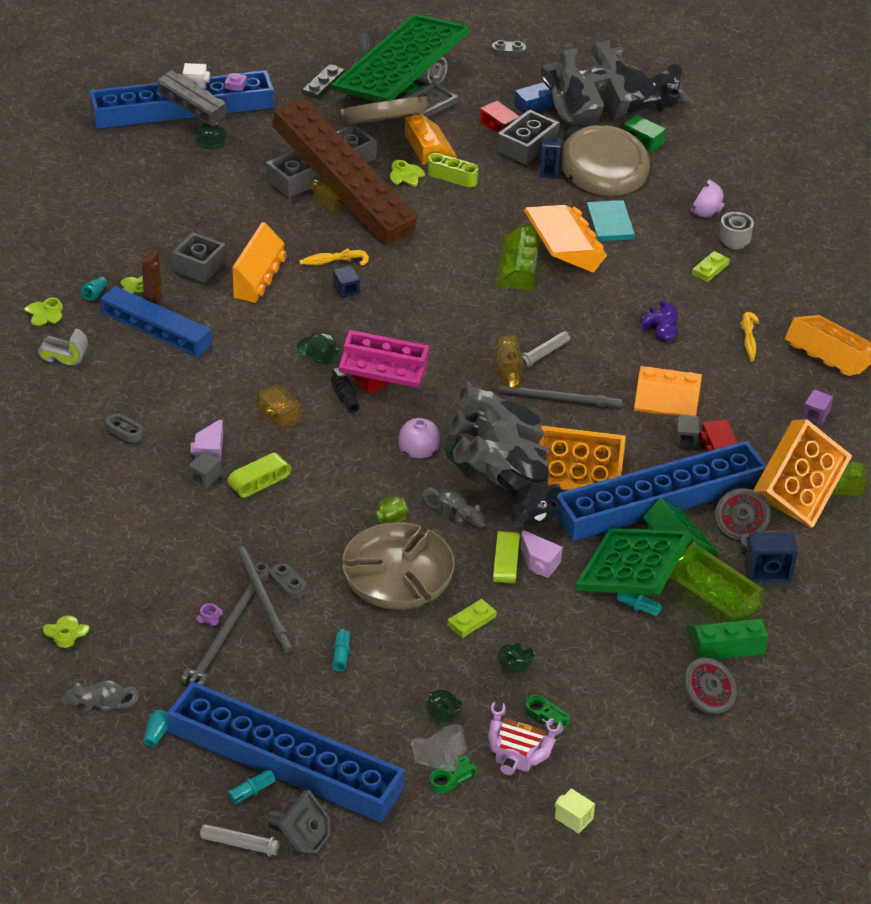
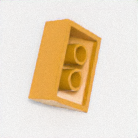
[405,114,457,165]
[634,366,702,417]

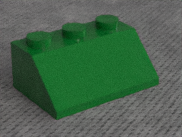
[643,498,718,564]
[686,618,768,660]

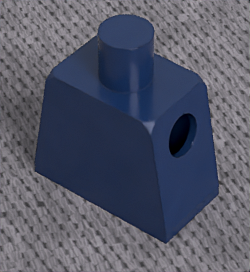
[540,138,562,179]

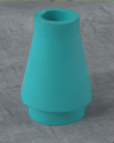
[81,277,108,301]
[142,710,168,747]

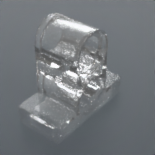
[411,724,467,772]

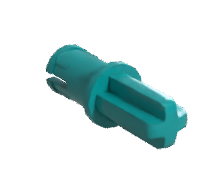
[617,593,662,616]
[332,629,351,671]
[227,770,276,805]

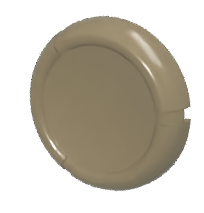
[338,96,428,125]
[560,125,650,196]
[342,522,455,610]

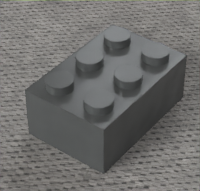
[497,109,559,165]

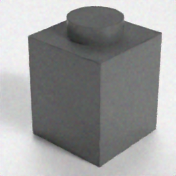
[676,415,699,448]
[188,451,222,489]

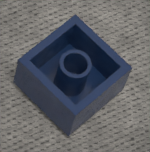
[744,532,798,582]

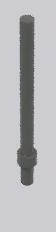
[499,385,622,408]
[237,547,293,653]

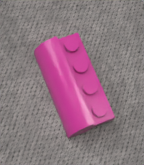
[339,330,429,388]

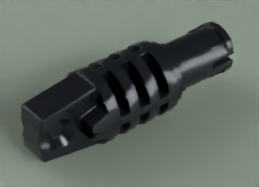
[331,368,360,413]

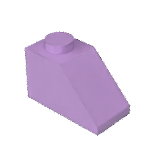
[190,420,223,460]
[520,530,563,578]

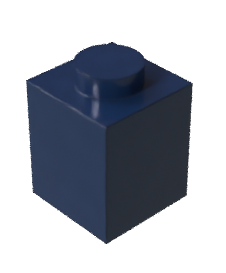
[333,266,360,298]

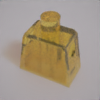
[309,179,346,214]
[495,335,523,387]

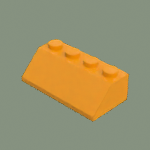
[233,222,286,303]

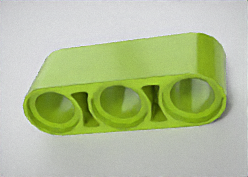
[428,153,478,187]
[227,453,291,498]
[493,531,520,584]

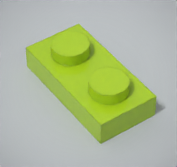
[692,251,730,282]
[447,599,497,638]

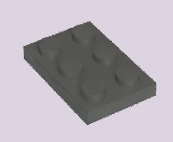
[399,82,458,118]

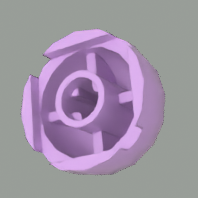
[690,179,725,218]
[398,418,440,458]

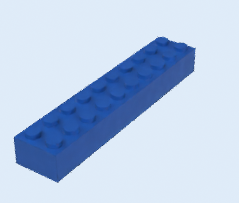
[89,70,274,129]
[555,441,767,541]
[167,681,405,823]

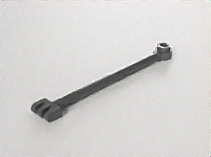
[180,562,270,686]

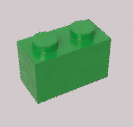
[624,115,666,152]

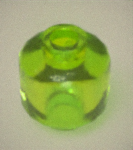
[375,495,409,523]

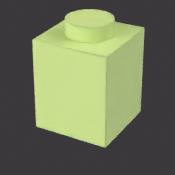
[555,789,595,834]

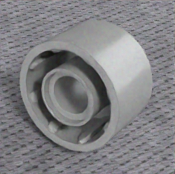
[417,57,447,84]
[719,212,754,249]

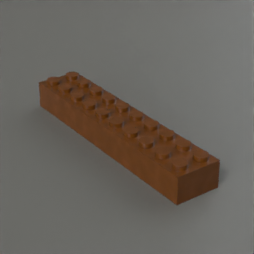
[272,98,418,246]

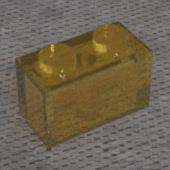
[257,383,303,431]

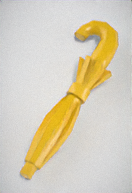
[299,248,369,267]
[740,312,759,361]

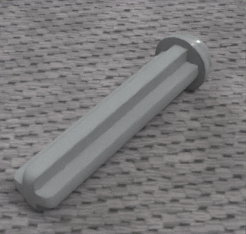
[518,331,570,368]
[200,824,280,857]

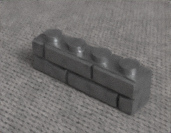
[158,70,226,126]

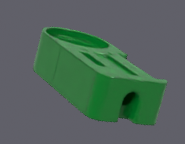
[525,695,570,730]
[429,756,477,794]

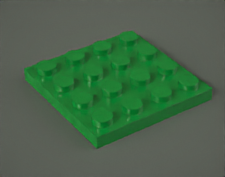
[576,528,691,595]

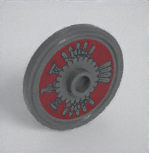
[715,488,770,541]
[683,658,737,714]

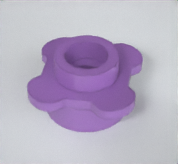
[197,603,223,626]

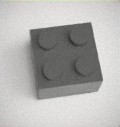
[171,232,226,283]

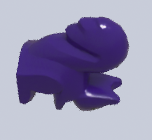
[640,300,678,341]

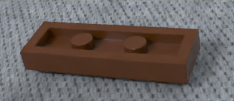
[141,250,162,304]

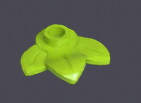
[390,160,425,187]
[120,276,144,298]
[25,298,63,326]
[43,615,89,648]

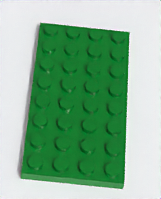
[331,14,470,102]

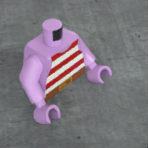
[488,702,563,775]

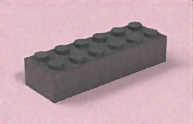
[266,124,377,198]

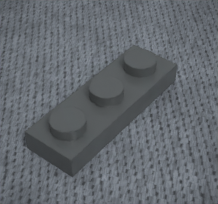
[302,64,345,100]

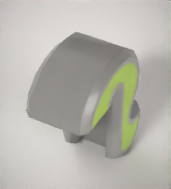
[38,328,88,365]

